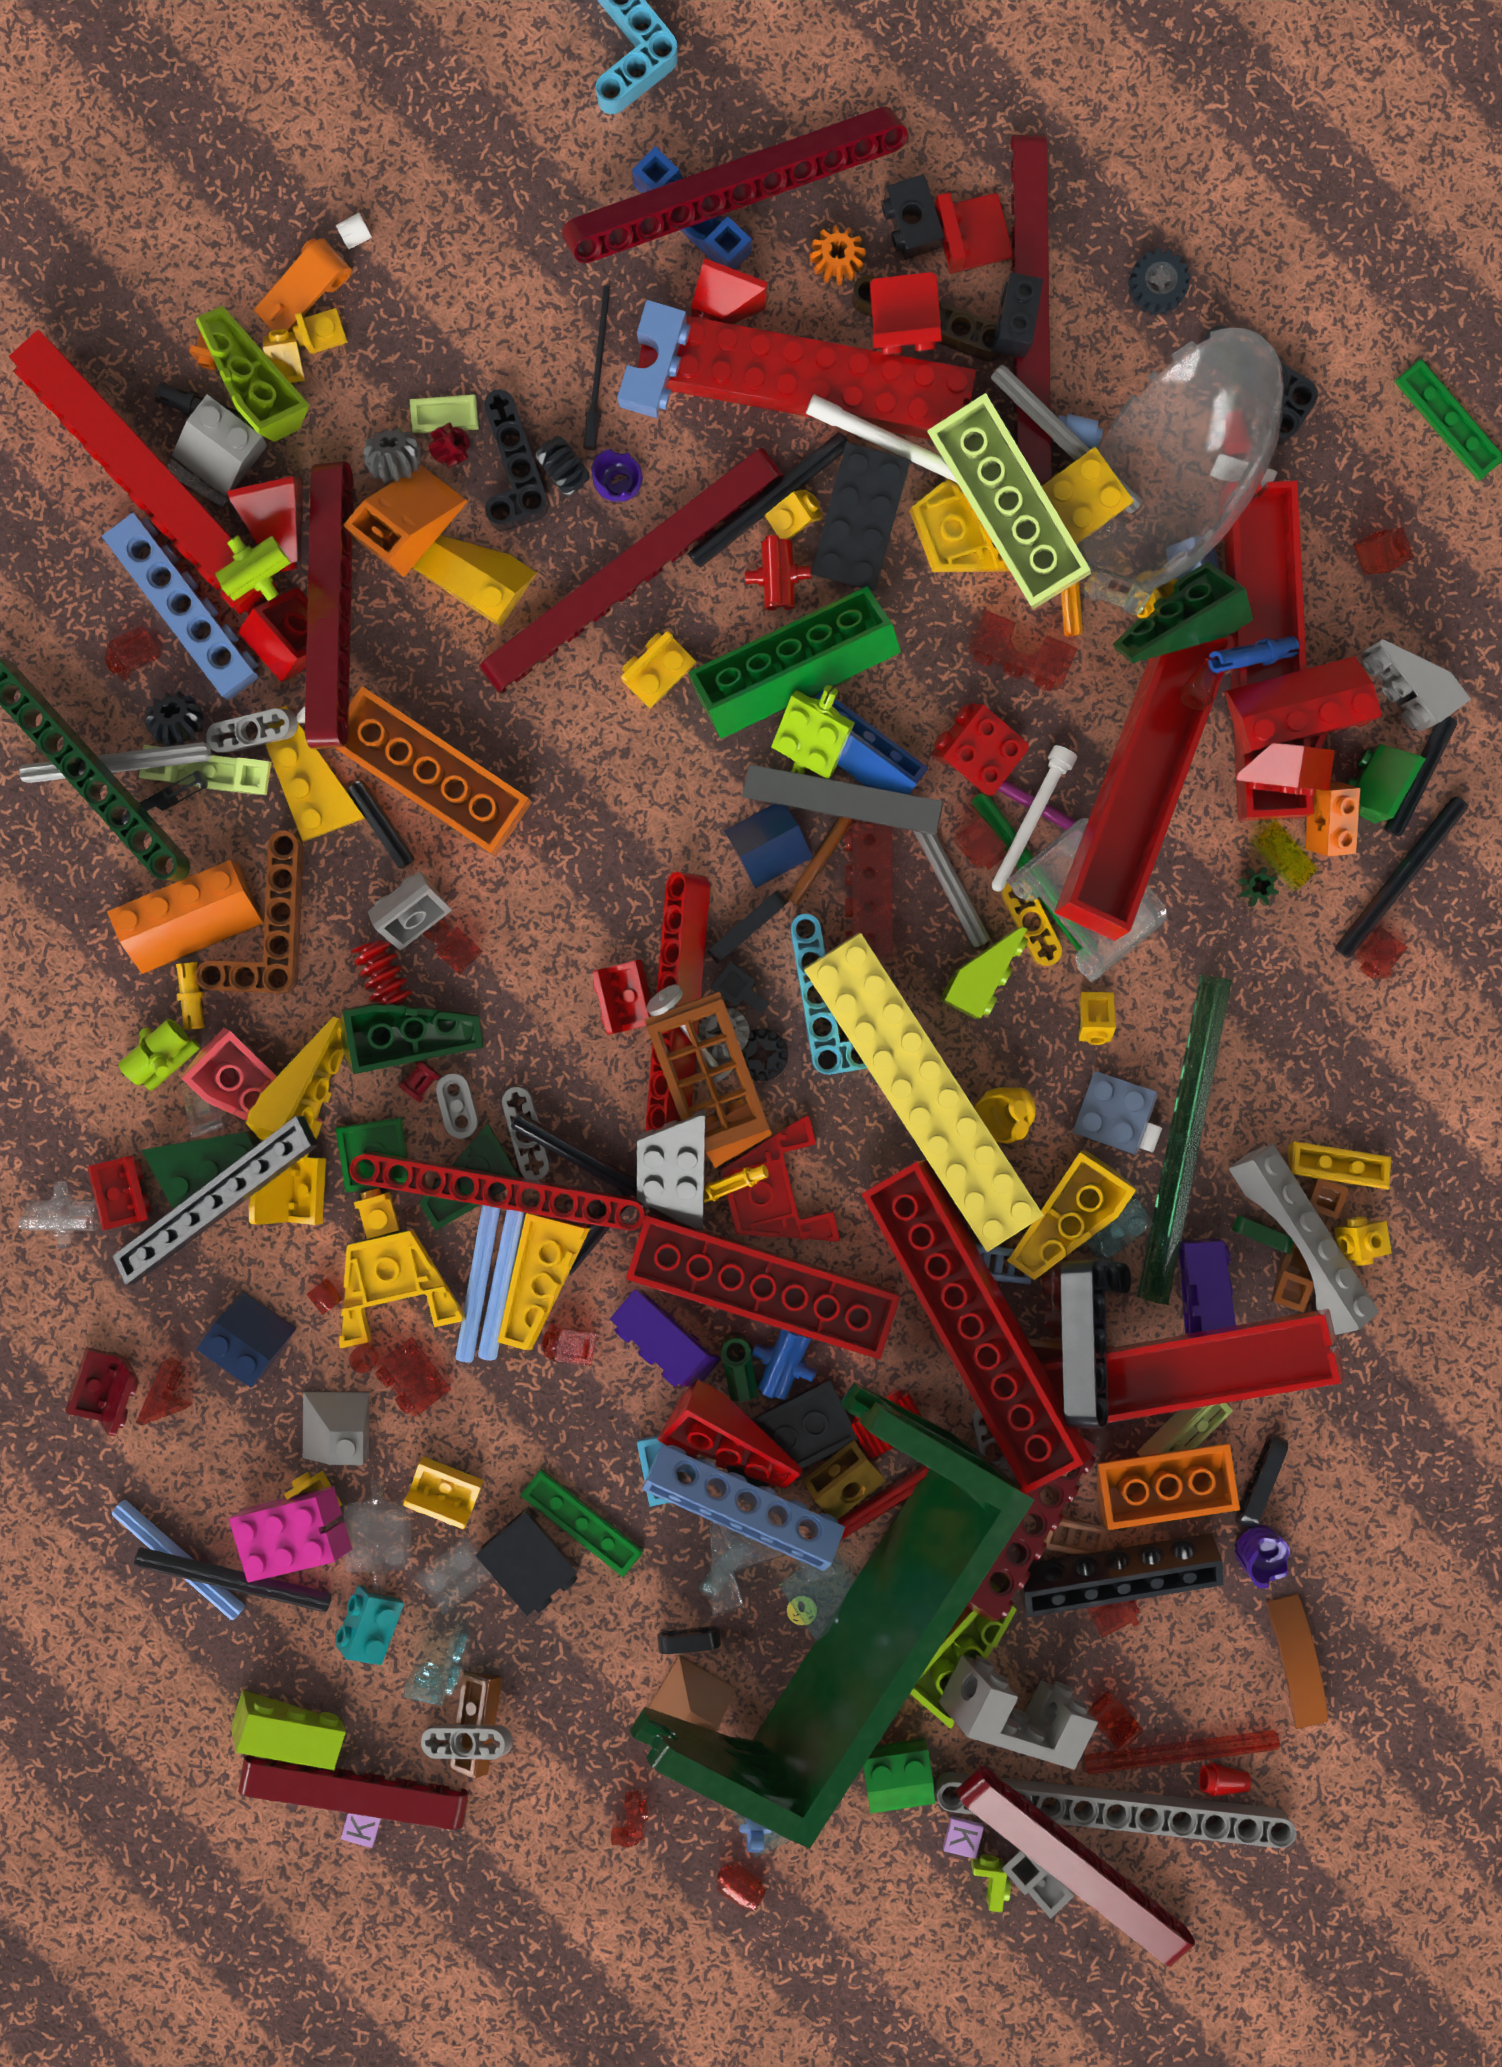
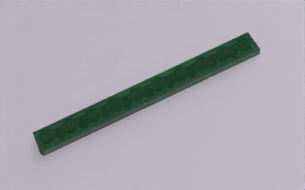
[1137,975,1232,1305]

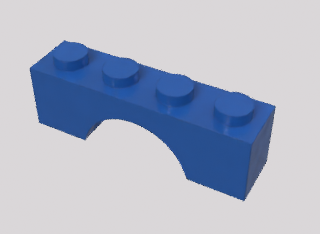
[632,146,752,270]

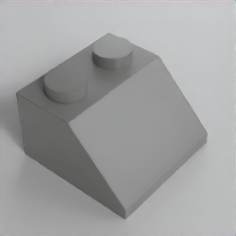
[172,395,267,498]
[368,871,452,951]

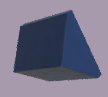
[724,804,813,889]

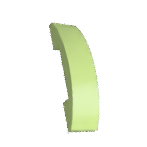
[139,745,272,795]

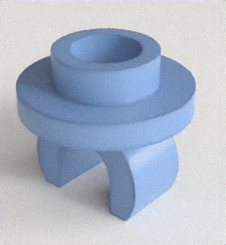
[739,1818,772,1853]

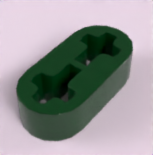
[1231,1215,1295,1255]

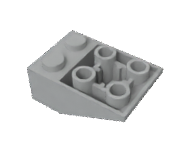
[1361,639,1471,732]

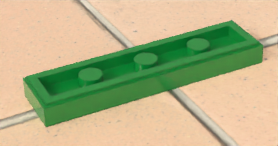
[1394,358,1502,481]
[520,1468,644,1577]

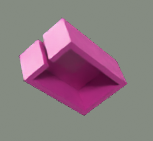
[229,1486,352,1583]

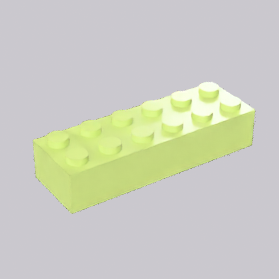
[927,393,1091,609]

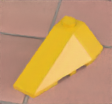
[246,1017,344,1162]

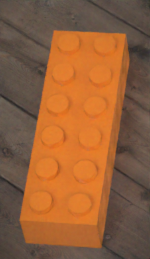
[333,686,532,857]

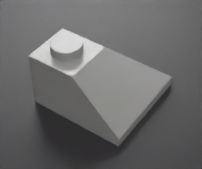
[302,1392,370,1465]

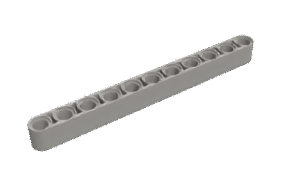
[935,1772,1296,1848]

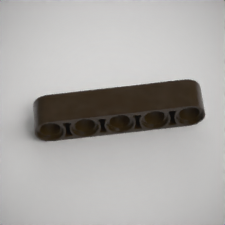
[852,275,1001,362]

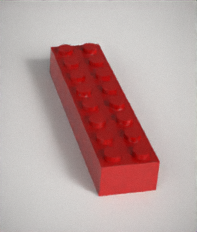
[626,1212,901,1360]

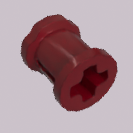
[397,1060,442,1103]

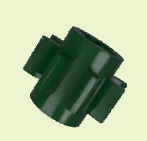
[1236,867,1279,907]

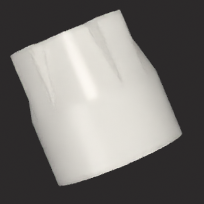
[336,213,372,249]
[1140,1123,1162,1153]

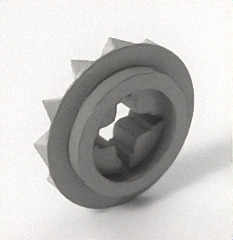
[698,1008,750,1059]

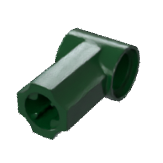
[721,1332,759,1402]

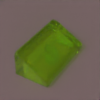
[1250,820,1318,891]

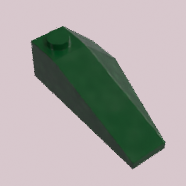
[1113,561,1253,663]

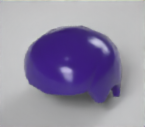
[591,449,643,502]

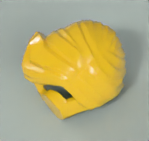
[974,1087,1036,1144]

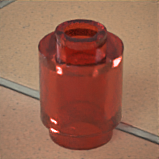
[715,1862,766,1911]

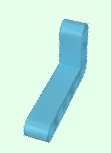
[596,0,678,114]
[790,914,867,1075]

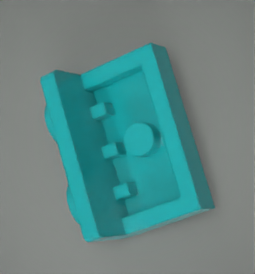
[336,1585,404,1665]

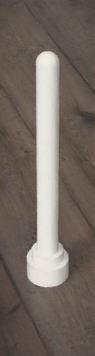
[992,745,1078,892]

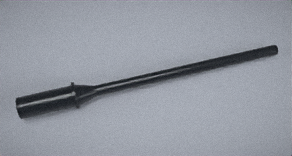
[583,286,610,450]

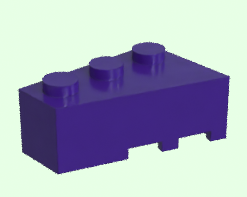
[1178,1238,1236,1334]
[610,1289,722,1387]

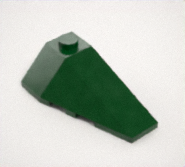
[341,1003,483,1075]

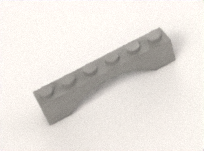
[1228,1144,1379,1335]

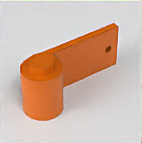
[254,238,352,332]

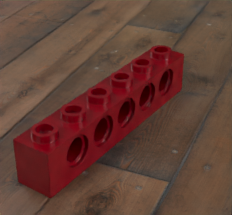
[967,1437,1097,1621]

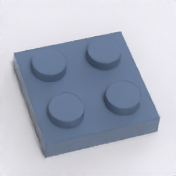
[1072,1071,1159,1155]

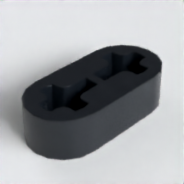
[657,1626,721,1654]

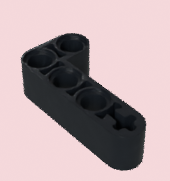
[1199,326,1318,445]
[484,389,549,531]

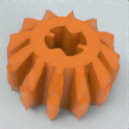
[809,225,866,286]

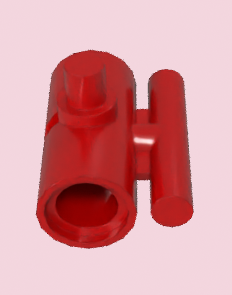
[745,535,812,611]

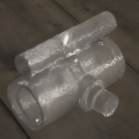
[19,1181,99,1249]

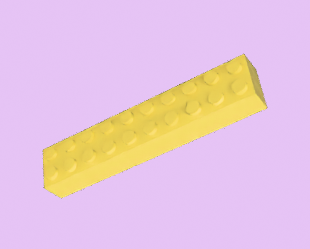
[803,933,1044,1252]

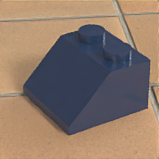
[196,1291,297,1388]

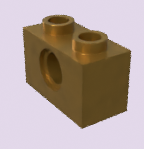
[802,1440,886,1519]

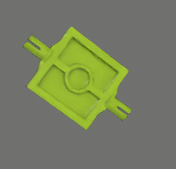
[771,685,855,779]

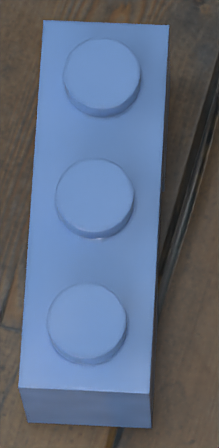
[617,300,691,419]

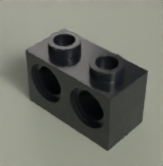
[992,272,1043,358]

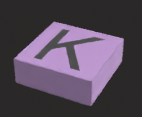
[341,1813,381,1848]
[943,1816,984,1859]

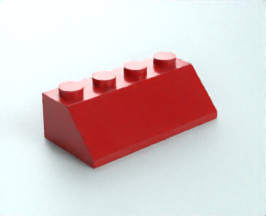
[1224,656,1382,756]

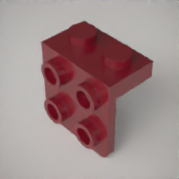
[65,1347,138,1437]

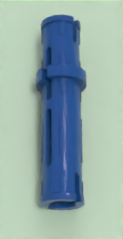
[1208,636,1299,673]

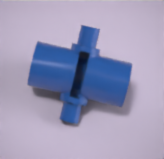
[752,1329,817,1400]

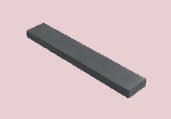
[742,764,944,835]

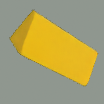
[1287,1141,1391,1190]

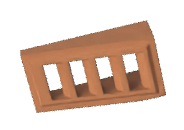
[1035,1515,1108,1555]

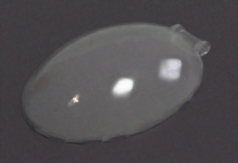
[1079,328,1284,615]

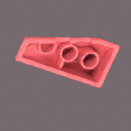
[181,1028,324,1124]

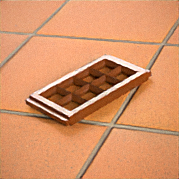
[644,991,769,1153]

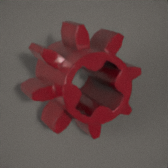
[428,422,470,468]

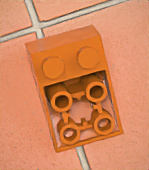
[343,465,468,578]

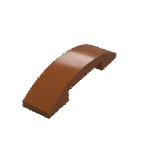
[1271,1178,1349,1313]
[1266,1593,1328,1729]

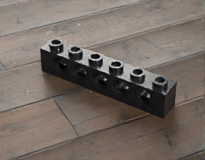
[1019,1533,1224,1618]

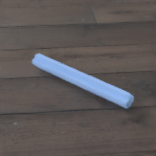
[478,1201,527,1361]
[456,1205,500,1362]
[112,1500,245,1620]

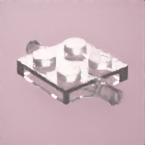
[344,1479,412,1594]

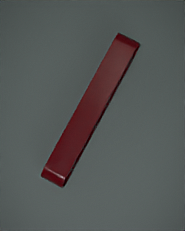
[238,1755,469,1830]

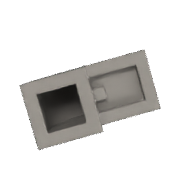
[1002,1850,1075,1919]

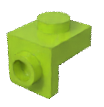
[971,1854,1011,1913]

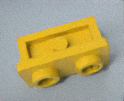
[403,1456,484,1529]

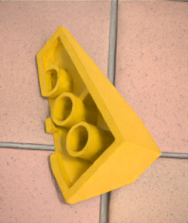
[412,535,537,628]
[1007,1149,1137,1280]

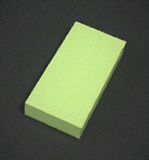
[410,394,479,435]

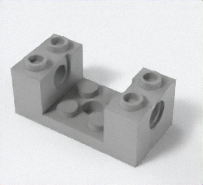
[939,1655,1098,1770]

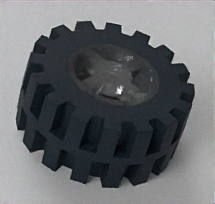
[1128,249,1191,315]

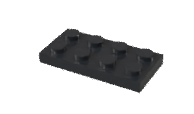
[812,442,911,592]
[726,1379,859,1487]

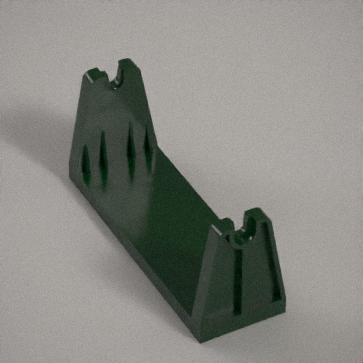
[629,1382,1035,1849]

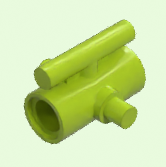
[215,535,291,601]
[118,1019,201,1091]

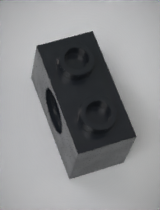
[881,174,945,260]

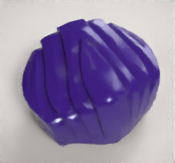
[1234,1525,1290,1588]

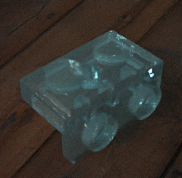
[1085,1196,1154,1261]

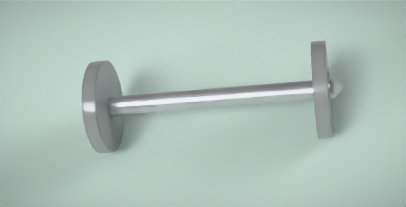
[646,985,732,1085]

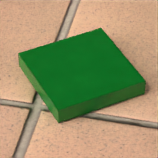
[335,1117,408,1193]

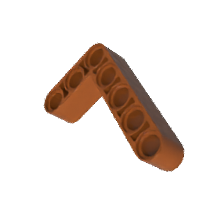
[195,830,304,994]

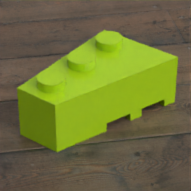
[231,1690,346,1770]

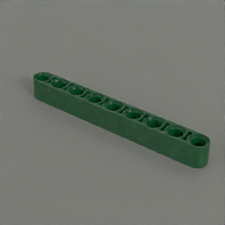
[0,657,191,882]

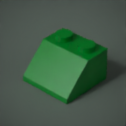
[1345,744,1425,824]
[863,1738,935,1814]

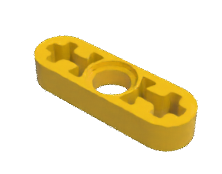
[1001,877,1062,966]

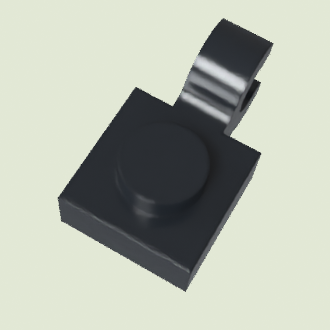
[710,962,769,1014]

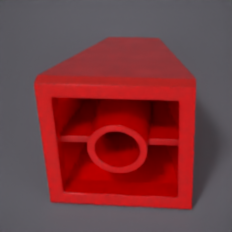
[227,476,303,573]

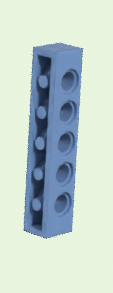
[102,512,260,701]
[642,1445,845,1571]

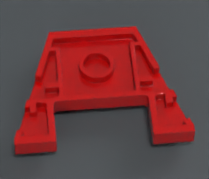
[721,1115,840,1242]

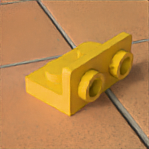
[621,631,697,709]

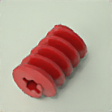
[350,940,412,1006]

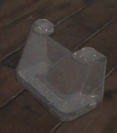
[1006,818,1168,982]

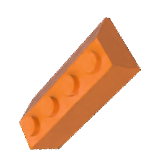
[107,860,264,974]
[1096,1443,1240,1530]

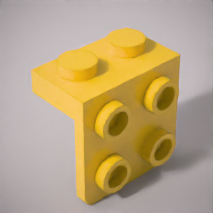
[248,1156,326,1225]

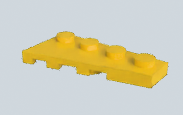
[266,706,365,842]
[497,1213,590,1350]

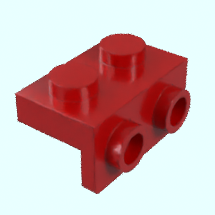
[592,959,651,1035]
[87,1155,151,1230]

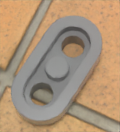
[436,1073,479,1139]

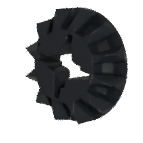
[742,1029,788,1081]

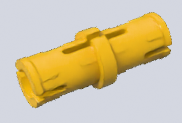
[176,962,205,1030]

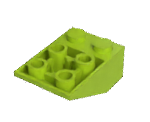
[939,927,1028,1019]

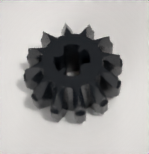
[536,436,590,496]
[145,691,204,746]

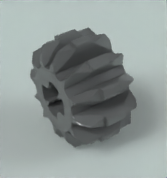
[363,428,421,483]

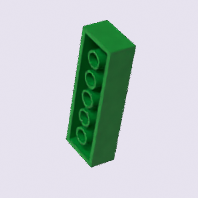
[688,586,901,739]

